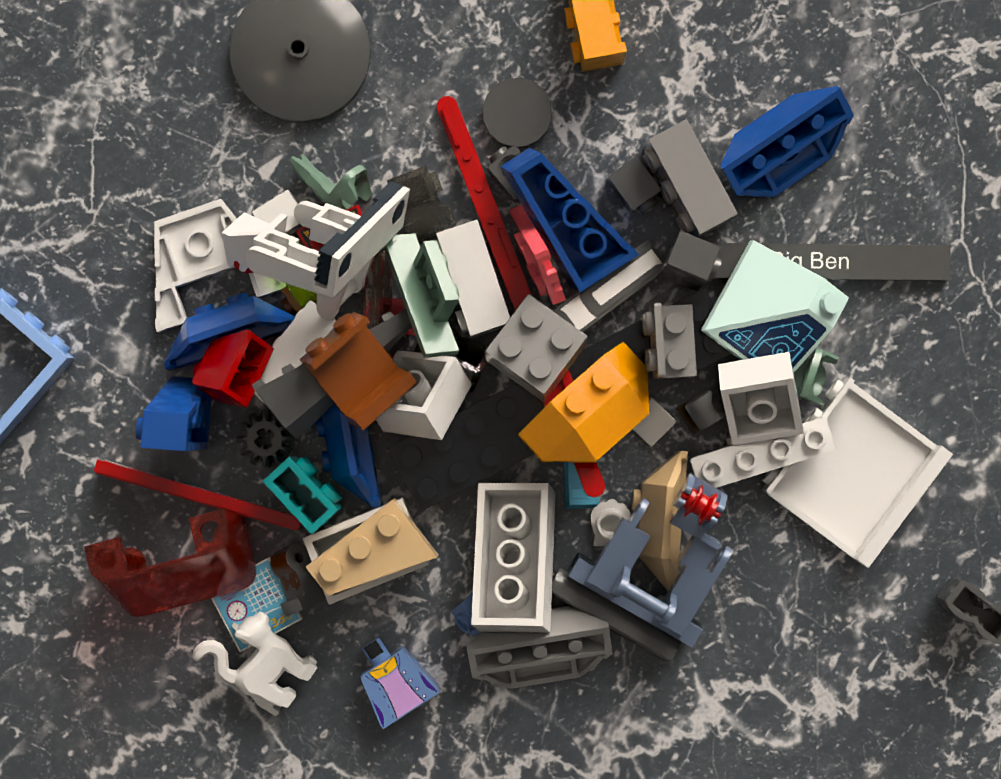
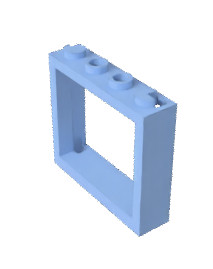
[0,288,75,445]

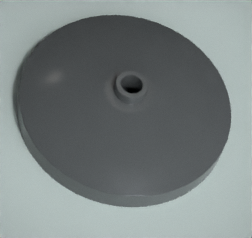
[230,0,371,123]

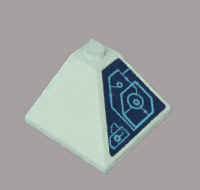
[701,240,849,373]

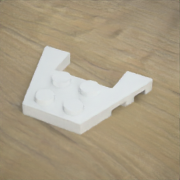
[154,199,287,333]

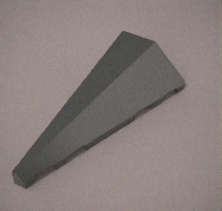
[252,308,412,440]

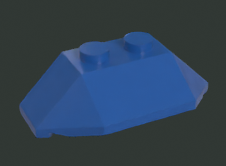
[720,86,854,197]
[164,292,295,371]
[316,404,382,508]

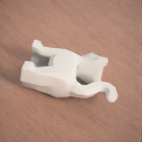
[192,611,317,716]

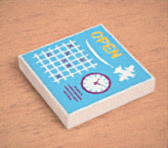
[207,556,303,652]

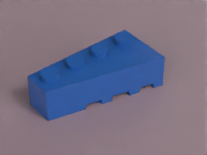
[500,148,639,293]
[136,376,212,451]

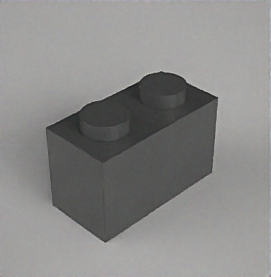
[658,230,722,291]

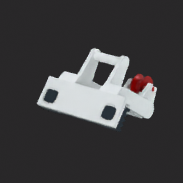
[221,181,410,320]

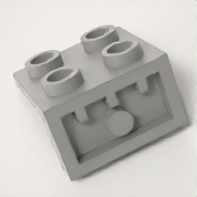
[642,303,697,379]

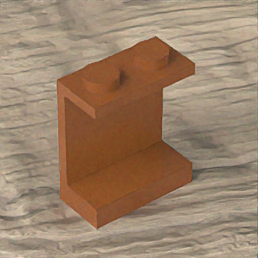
[299,312,417,430]

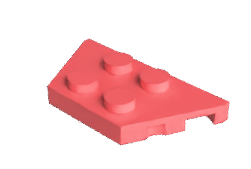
[509,205,566,305]

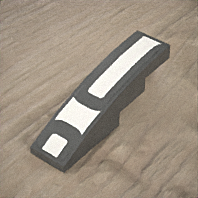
[553,240,664,332]

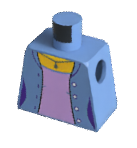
[360,637,441,729]

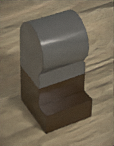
[675,389,726,435]

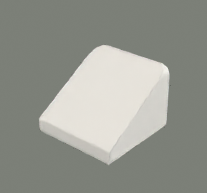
[633,397,677,447]

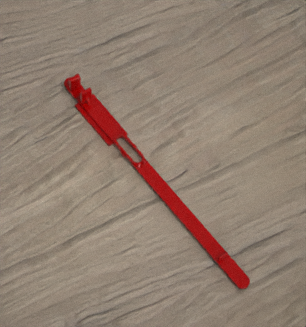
[437,96,605,498]

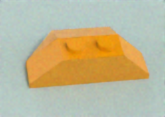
[518,342,649,463]

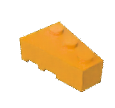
[564,0,627,72]

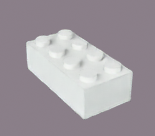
[471,483,556,633]

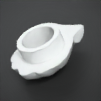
[591,499,631,546]

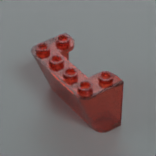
[84,509,256,617]

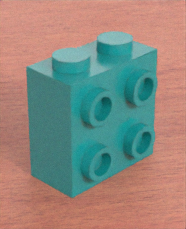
[262,455,344,535]

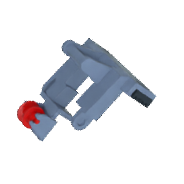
[568,473,732,647]

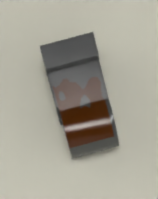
[270,543,327,617]

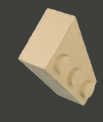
[306,498,439,596]

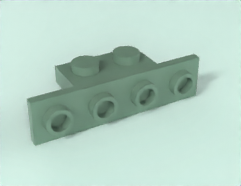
[384,233,459,358]

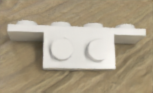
[690,417,836,488]

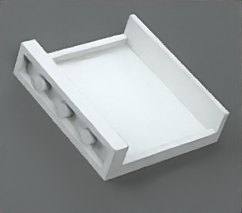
[761,378,953,568]

